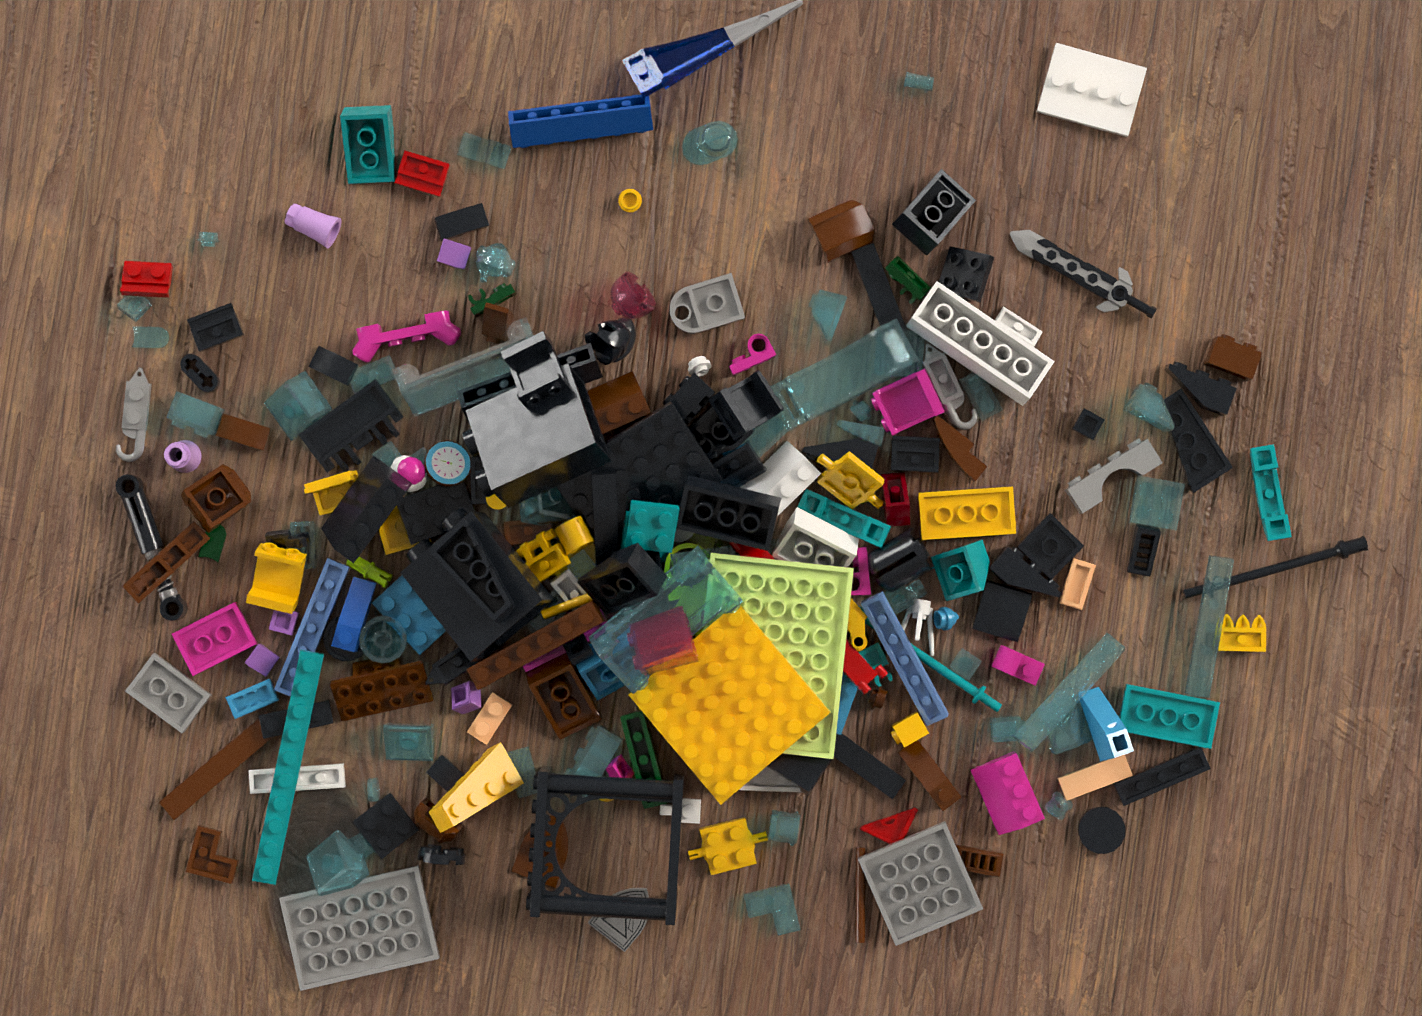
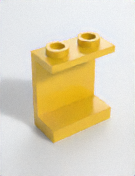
[246,543,307,614]

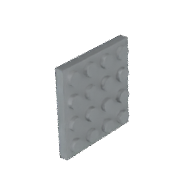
[858,821,983,946]

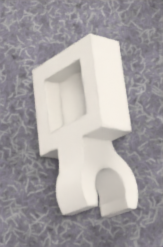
[660,798,701,824]

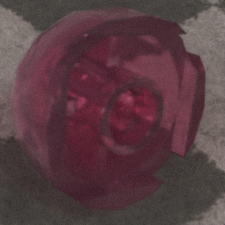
[610,271,656,319]

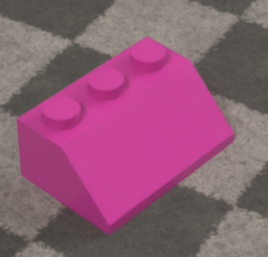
[970,751,1045,835]

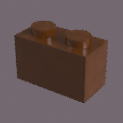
[1204,334,1262,381]

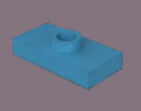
[225,679,279,719]

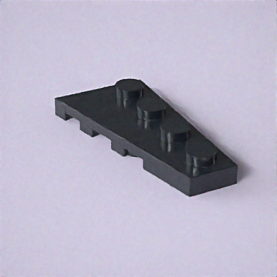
[1160,388,1233,493]

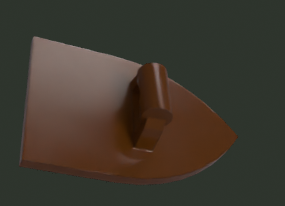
[511,815,568,888]

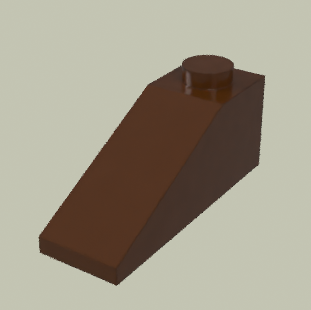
[482,302,514,345]
[898,740,961,811]

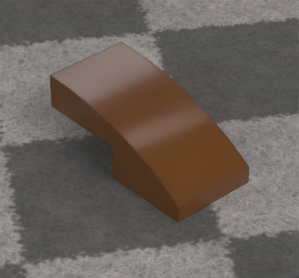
[215,413,270,450]

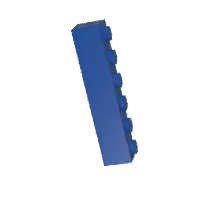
[508,93,653,148]

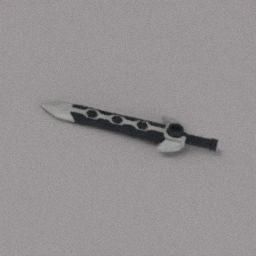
[1010,230,1157,319]

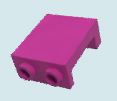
[871,368,945,436]

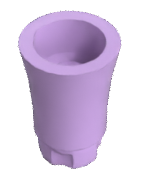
[285,204,341,248]
[164,440,201,473]

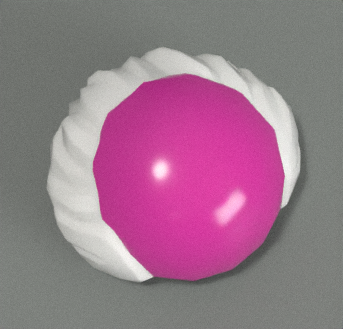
[391,455,427,492]

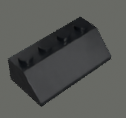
[321,456,412,563]

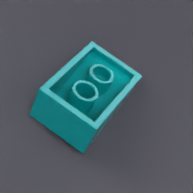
[340,105,395,184]

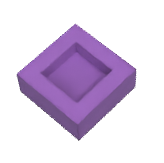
[269,610,299,635]

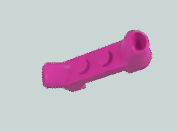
[352,311,461,363]

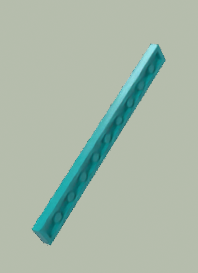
[252,649,324,885]

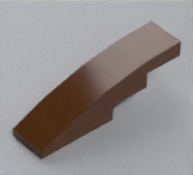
[122,521,210,603]

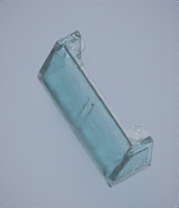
[392,317,535,417]

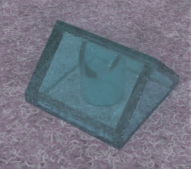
[383,723,435,761]

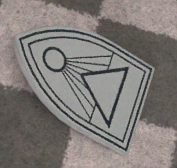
[588,888,649,952]

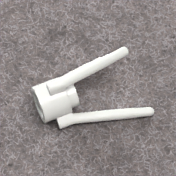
[901,599,934,656]

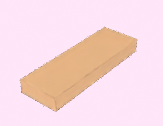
[1057,755,1133,801]

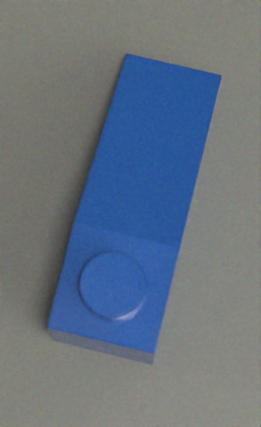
[331,577,377,652]

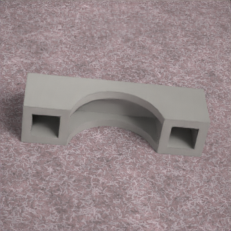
[1065,438,1163,514]

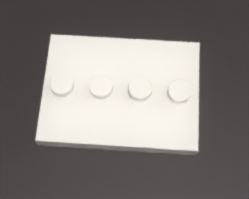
[1036,43,1147,137]

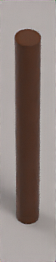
[855,847,865,943]

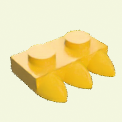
[1217,614,1266,652]

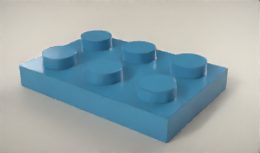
[372,575,446,655]

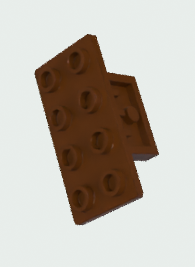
[330,653,433,721]

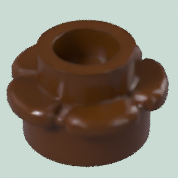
[869,686,888,709]

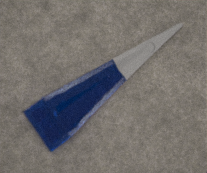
[622,0,803,98]

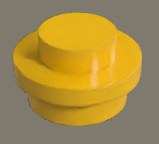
[618,189,642,213]

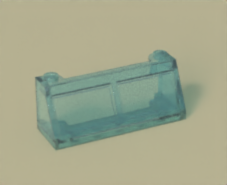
[588,546,744,694]

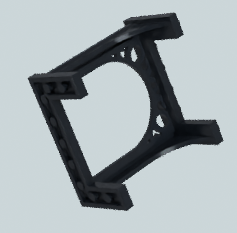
[526,766,684,925]

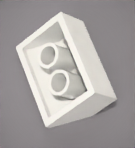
[739,441,821,515]
[772,507,859,567]

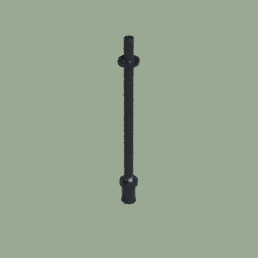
[1183,536,1368,599]

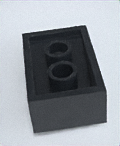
[892,169,976,256]
[577,543,667,615]

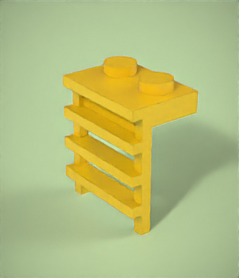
[304,470,358,516]

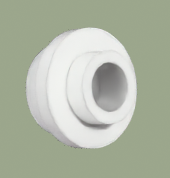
[688,356,711,377]

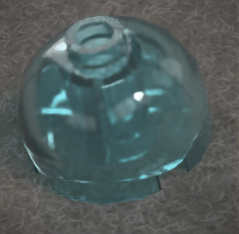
[359,616,407,664]

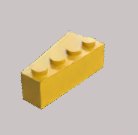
[429,742,524,833]

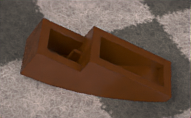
[933,415,987,482]

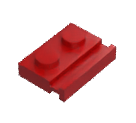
[394,150,450,198]
[120,261,173,298]

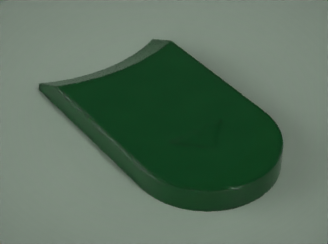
[199,525,227,563]

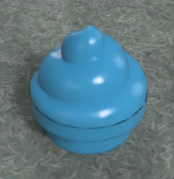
[933,607,959,631]

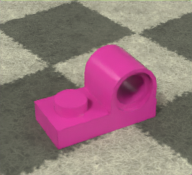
[729,334,776,376]
[851,547,871,595]
[991,645,1045,686]

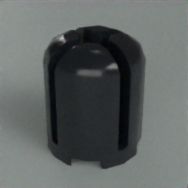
[868,527,935,592]

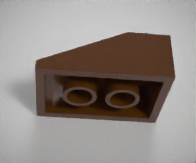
[526,653,602,740]

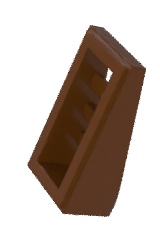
[955,844,1004,877]

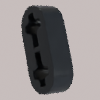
[180,354,220,393]

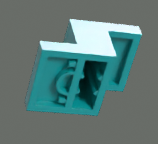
[619,500,679,563]

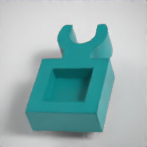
[858,642,893,687]

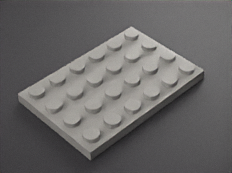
[279,865,440,991]

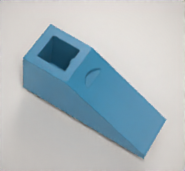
[1078,687,1134,762]

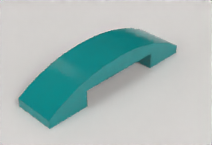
[1250,444,1292,541]
[798,489,891,548]

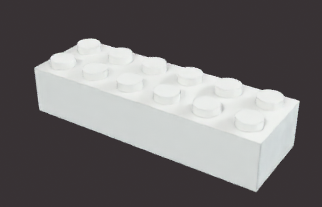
[906,281,1055,406]

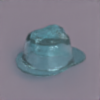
[682,121,738,165]

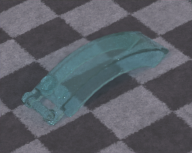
[770,319,919,431]

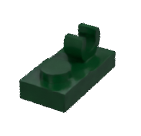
[885,256,931,304]
[468,283,517,317]

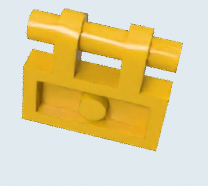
[516,528,571,582]

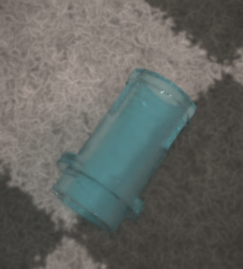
[904,72,934,93]

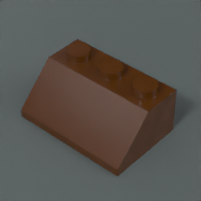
[588,371,651,435]

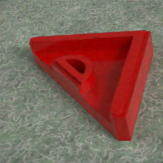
[860,807,918,844]

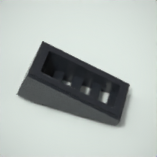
[1127,523,1161,577]

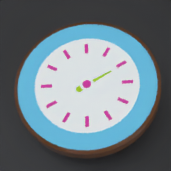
[424,440,470,487]

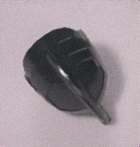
[585,318,636,365]

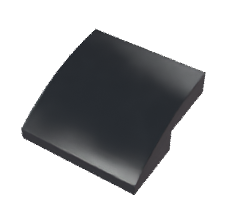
[972,580,1032,642]

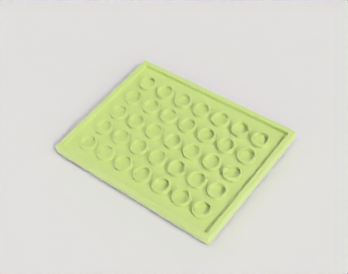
[703,553,854,759]

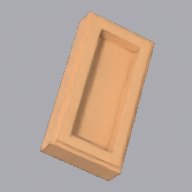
[1059,558,1096,610]

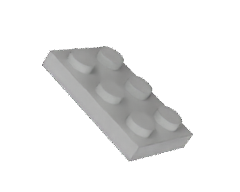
[125,653,212,733]

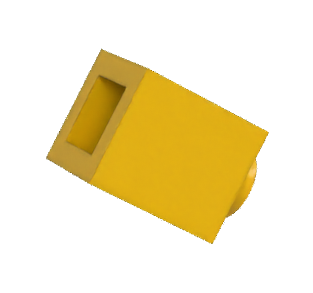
[890,712,929,747]

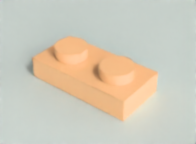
[467,692,513,745]

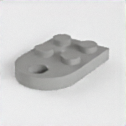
[670,273,745,334]

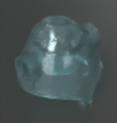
[475,243,515,283]

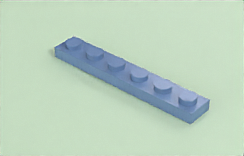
[274,558,350,696]
[861,591,949,726]

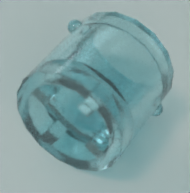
[768,810,801,846]

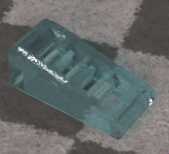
[836,420,884,447]

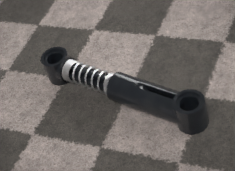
[115,474,188,621]

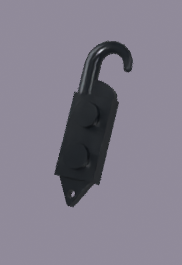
[425,645,503,686]

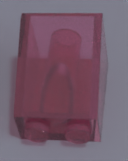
[627,606,699,676]

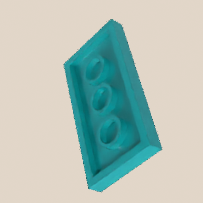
[1119,684,1220,749]

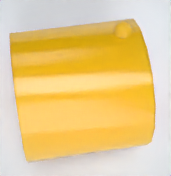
[554,516,595,556]

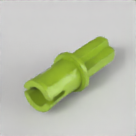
[346,557,393,588]

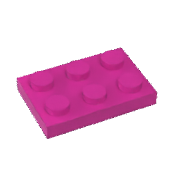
[172,602,257,676]

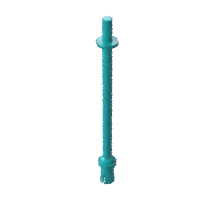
[858,605,1002,712]

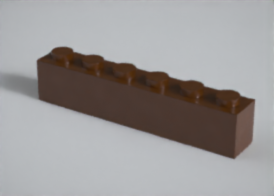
[467,601,606,690]

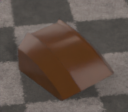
[808,200,875,263]
[181,464,251,533]
[414,798,463,844]

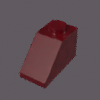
[881,472,910,527]

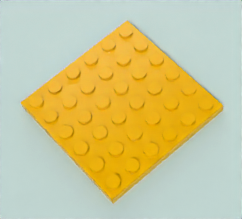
[628,602,831,805]

